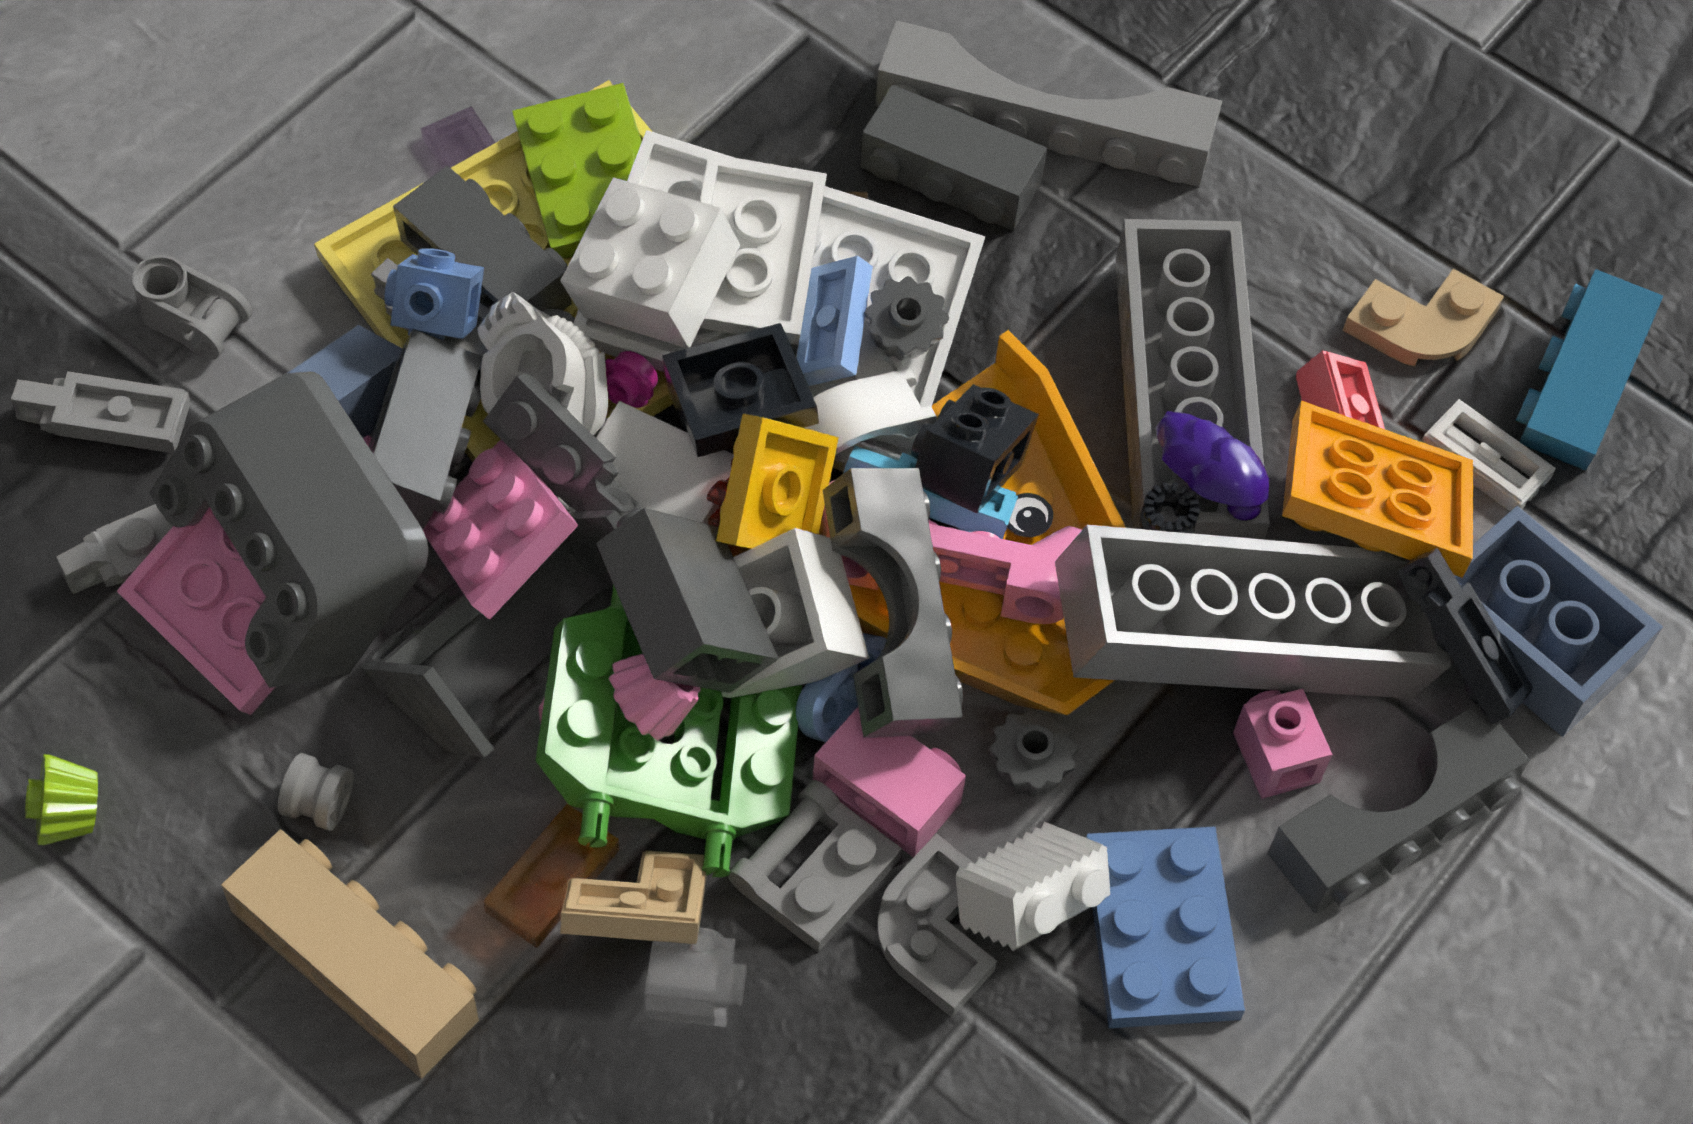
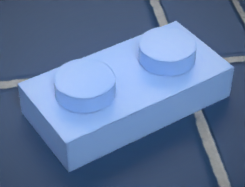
[796,255,873,386]

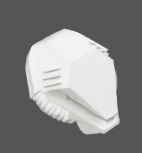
[478,292,608,435]

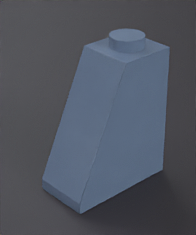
[288,325,402,438]

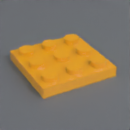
[1282,401,1473,578]

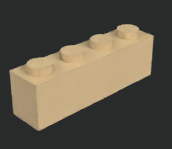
[221,829,479,1079]

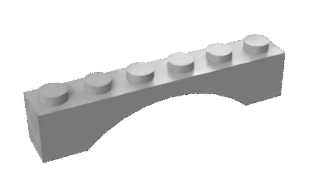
[875,20,1222,187]

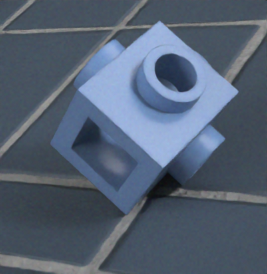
[384,248,484,340]

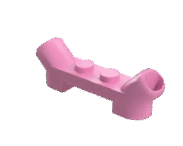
[819,480,1082,624]

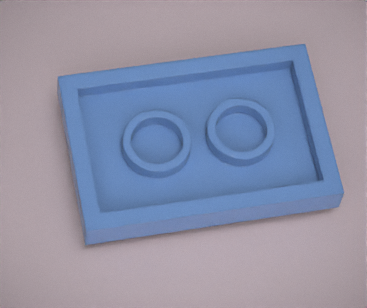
[1086,826,1245,1028]

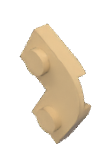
[1343,269,1504,367]

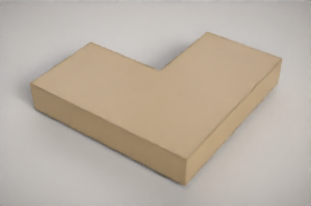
[560,851,707,944]

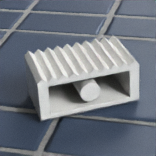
[955,822,1111,951]

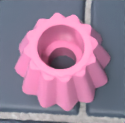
[609,654,701,741]

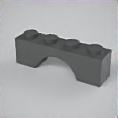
[822,468,963,738]
[1268,703,1530,914]

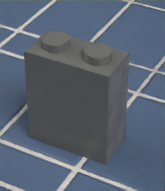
[596,507,779,693]

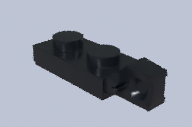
[1397,548,1533,724]

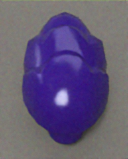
[1155,411,1269,521]

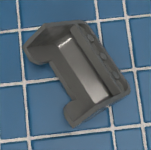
[149,371,428,688]

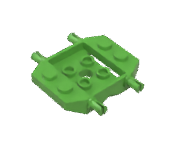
[536,584,802,877]

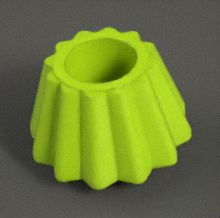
[25,754,98,845]

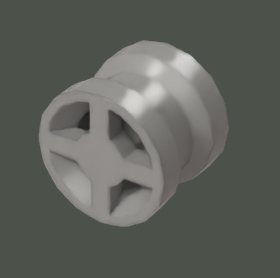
[278,753,354,831]

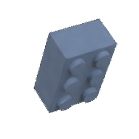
[1454,506,1663,737]

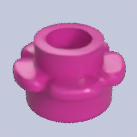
[605,351,658,408]

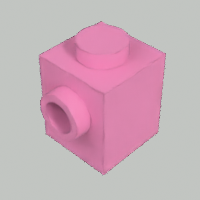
[1233,688,1333,799]

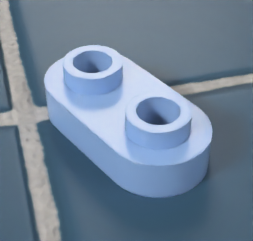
[796,633,887,742]

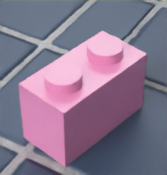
[813,707,966,858]

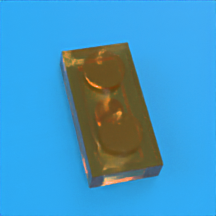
[483,804,620,948]

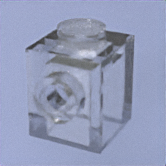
[645,928,747,1027]

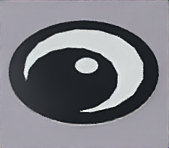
[1007,493,1053,537]

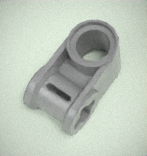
[132,255,253,360]

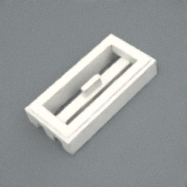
[1422,399,1556,511]

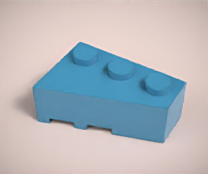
[1516,269,1663,471]

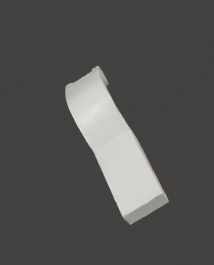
[805,368,937,455]

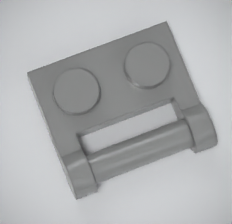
[728,780,902,953]

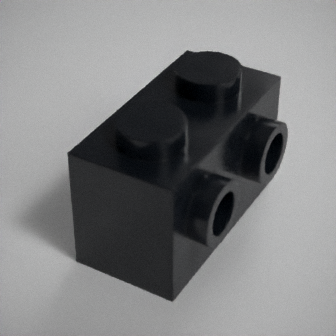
[911,384,1039,513]

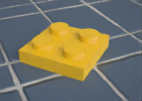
[716,414,839,549]

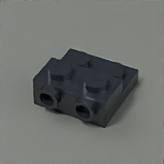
[662,323,819,457]

